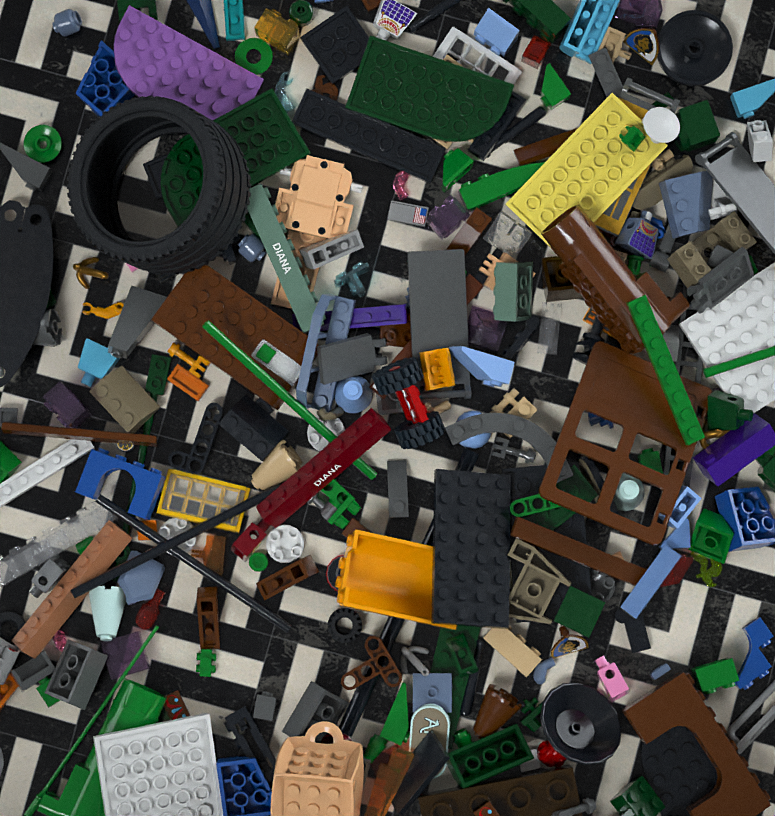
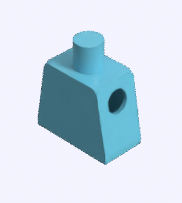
[78,338,120,387]

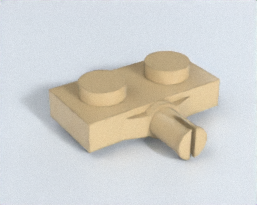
[598,26,632,63]

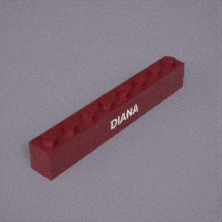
[256,408,391,528]

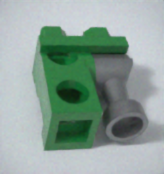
[307,479,361,529]

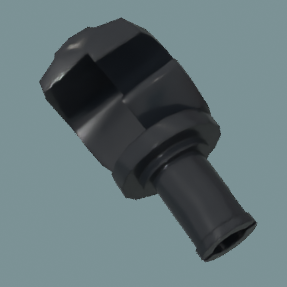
[572,317,605,365]

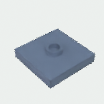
[413,673,452,713]

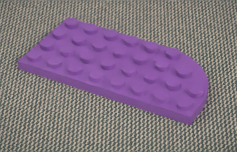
[114,5,264,121]

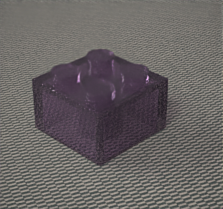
[101,631,151,680]

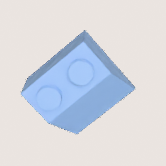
[474,8,519,57]

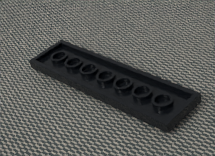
[292,88,446,184]

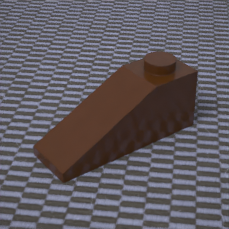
[446,208,492,256]
[256,555,319,600]
[196,586,220,649]

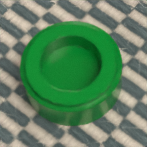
[249,552,268,572]

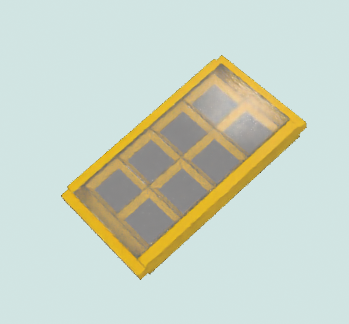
[157,469,250,533]

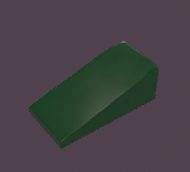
[446,633,478,678]

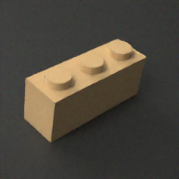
[483,625,542,677]

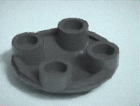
[589,568,615,602]

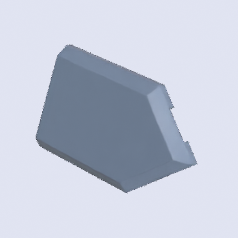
[117,551,165,605]

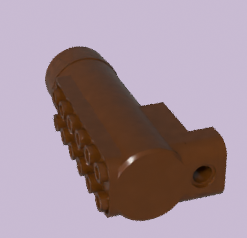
[541,204,690,354]

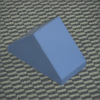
[659,518,691,549]

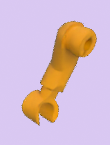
[82,302,124,319]

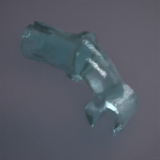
[275,72,295,113]

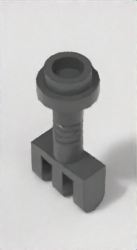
[492,437,536,464]
[551,798,596,816]

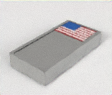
[388,200,428,227]

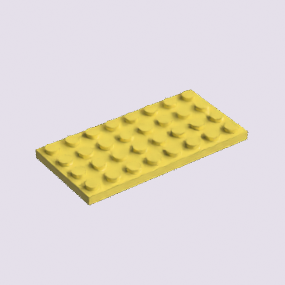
[505,93,668,248]

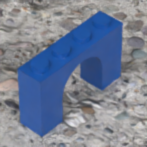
[75,448,166,520]

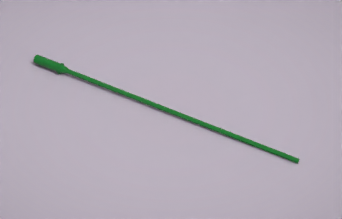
[24,625,159,816]

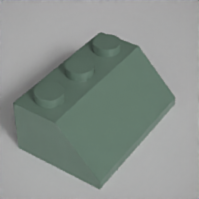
[493,262,533,322]

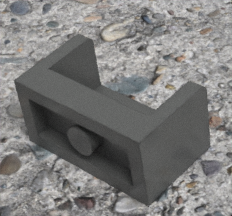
[10,651,55,692]

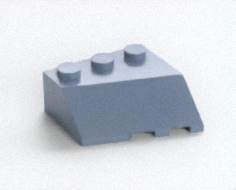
[659,171,713,239]

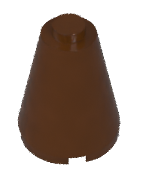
[473,684,522,739]

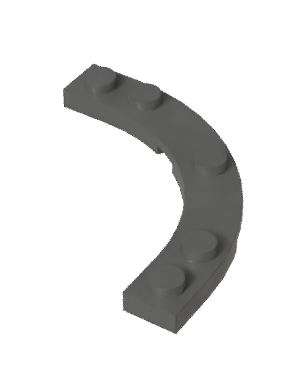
[445,413,574,484]

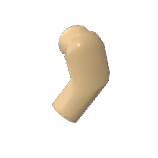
[651,149,674,171]
[424,400,451,414]

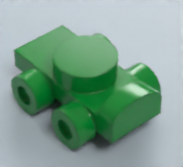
[196,649,216,677]

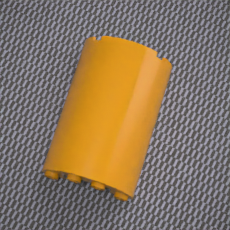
[335,529,457,630]

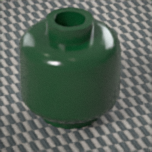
[289,0,314,27]

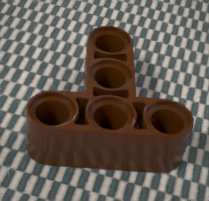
[341,636,402,690]

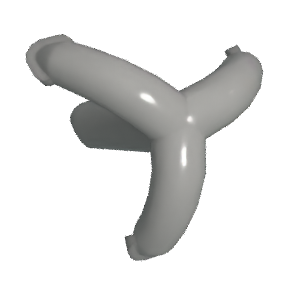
[400,646,429,676]

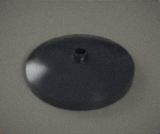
[657,10,733,86]

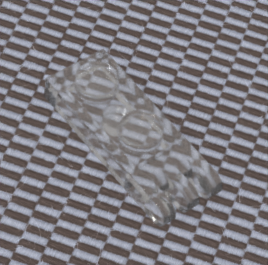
[537,302,562,355]

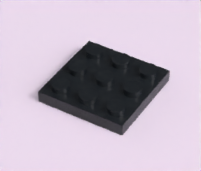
[300,6,369,85]

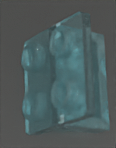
[334,262,369,298]

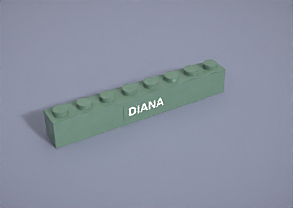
[247,184,326,334]

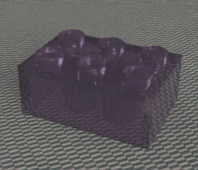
[43,381,93,429]

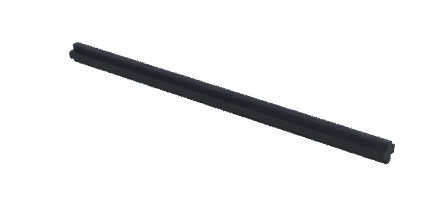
[339,448,479,737]

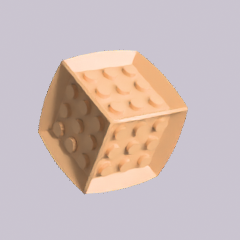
[271,721,364,816]

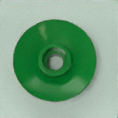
[24,125,62,163]

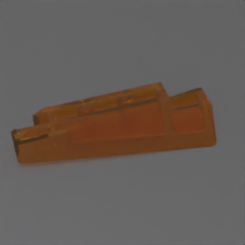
[364,745,414,816]

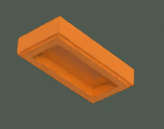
[167,364,209,402]

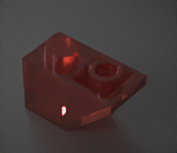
[659,554,693,588]

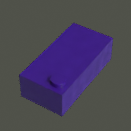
[693,413,775,486]

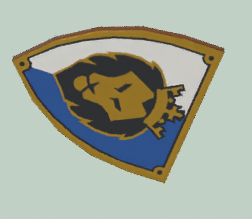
[623,28,659,65]
[551,626,589,659]

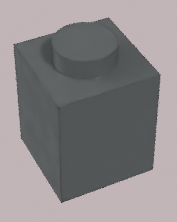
[253,691,277,721]

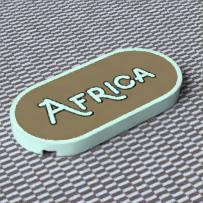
[408,704,450,779]

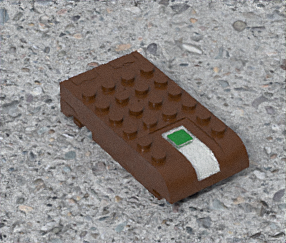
[151,265,320,411]

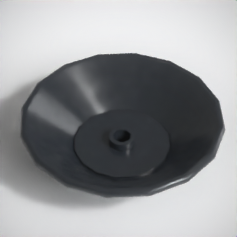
[540,682,622,765]

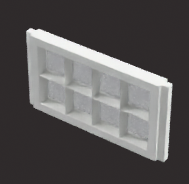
[433,27,522,84]

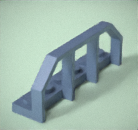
[296,294,356,412]

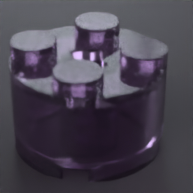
[425,195,470,240]

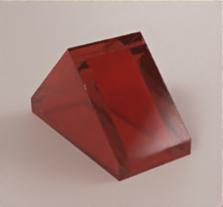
[521,35,551,70]

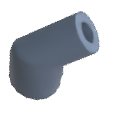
[533,657,556,684]

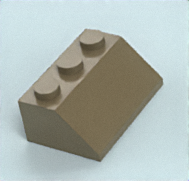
[89,366,160,434]

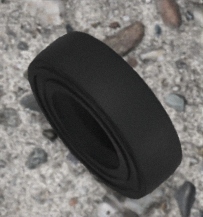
[0,611,26,645]

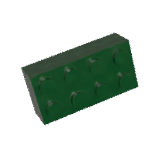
[502,0,571,43]

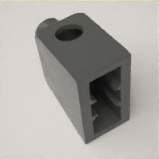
[29,555,71,598]

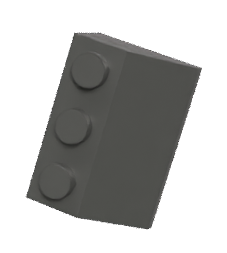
[45,639,108,710]
[282,681,349,743]

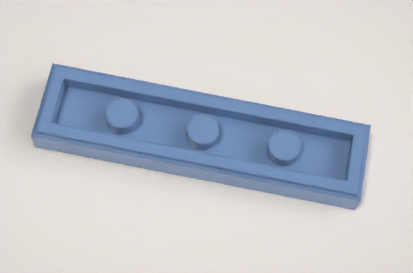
[621,545,682,619]

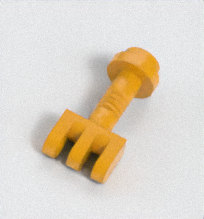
[167,342,210,379]

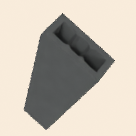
[108,285,167,359]

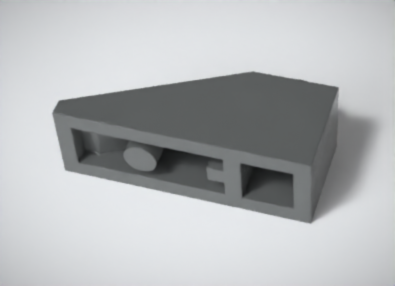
[0,143,52,191]
[387,460,409,519]

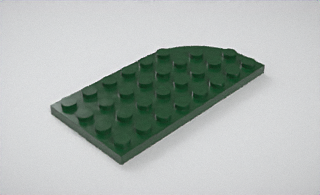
[345,35,514,142]
[161,89,311,227]

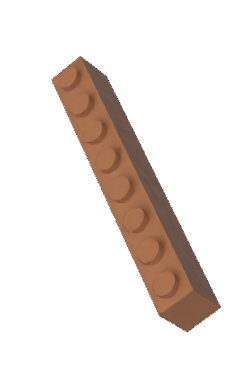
[11,520,133,659]

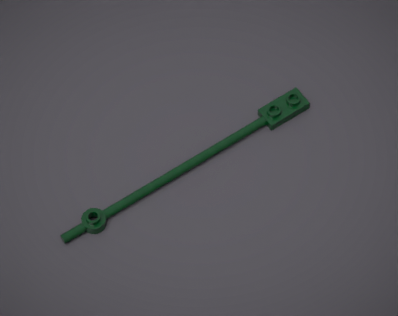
[112,354,171,582]

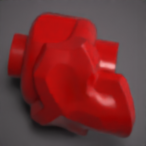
[537,740,572,768]

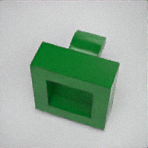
[619,126,645,152]

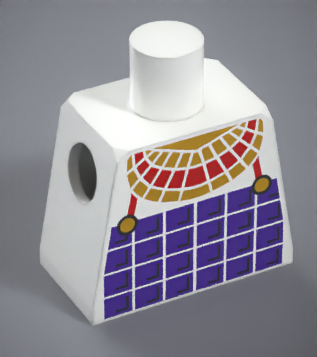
[373,0,417,41]

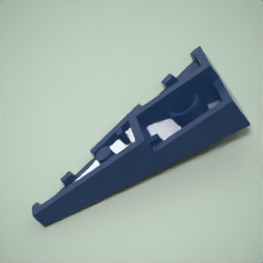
[186,0,220,51]

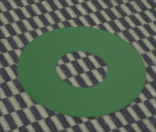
[235,38,273,75]

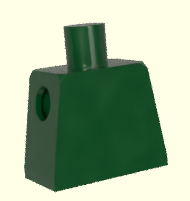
[708,390,753,431]

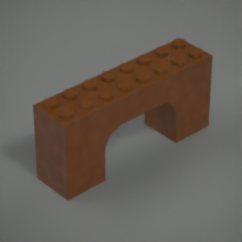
[622,671,771,816]

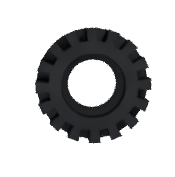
[327,608,362,643]

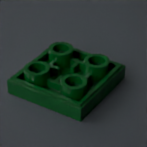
[554,586,606,638]

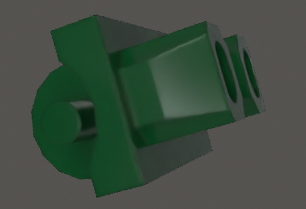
[520,698,544,732]

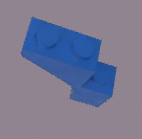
[735,617,774,690]

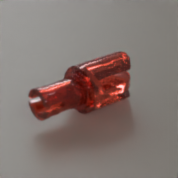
[135,589,166,630]

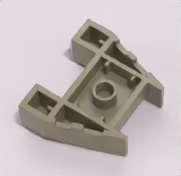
[508,538,571,624]

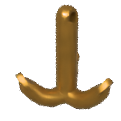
[73,257,109,289]
[699,419,730,449]

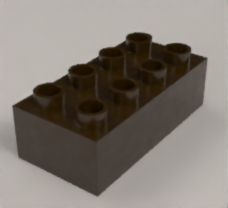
[418,765,582,816]

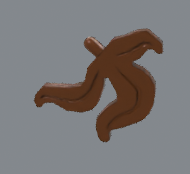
[312,75,338,101]

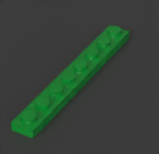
[626,295,705,445]

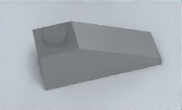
[300,229,364,269]

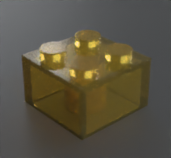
[254,8,300,55]

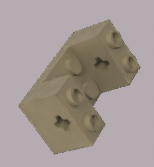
[667,211,757,288]

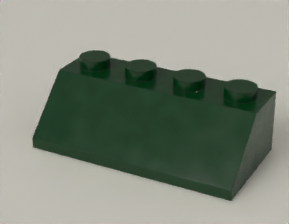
[446,724,534,789]

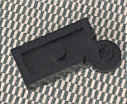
[615,608,651,653]

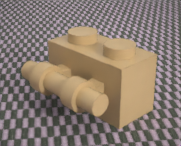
[490,388,537,439]

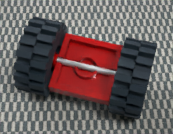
[371,357,446,449]

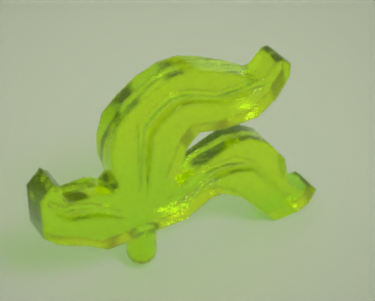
[690,551,722,587]

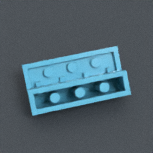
[559,0,620,64]

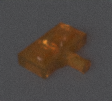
[191,535,226,575]

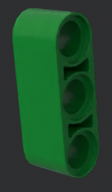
[510,494,562,517]

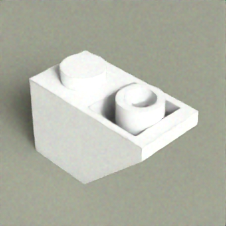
[747,120,773,162]

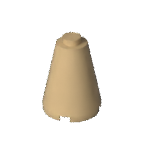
[251,440,303,490]

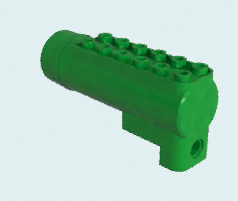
[37,678,167,816]

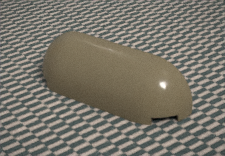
[632,155,693,210]

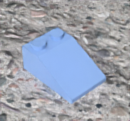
[448,346,515,387]

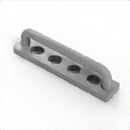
[727,680,775,755]

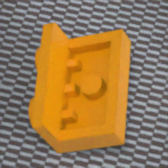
[419,348,455,391]

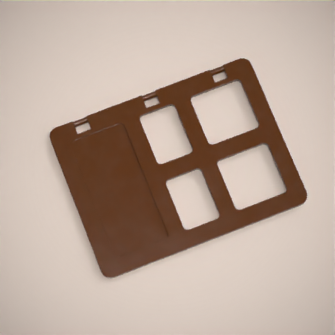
[539,341,713,545]

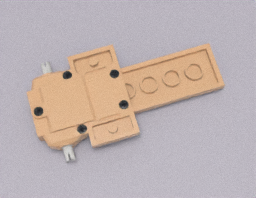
[271,155,363,310]

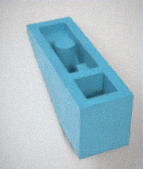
[730,79,775,119]

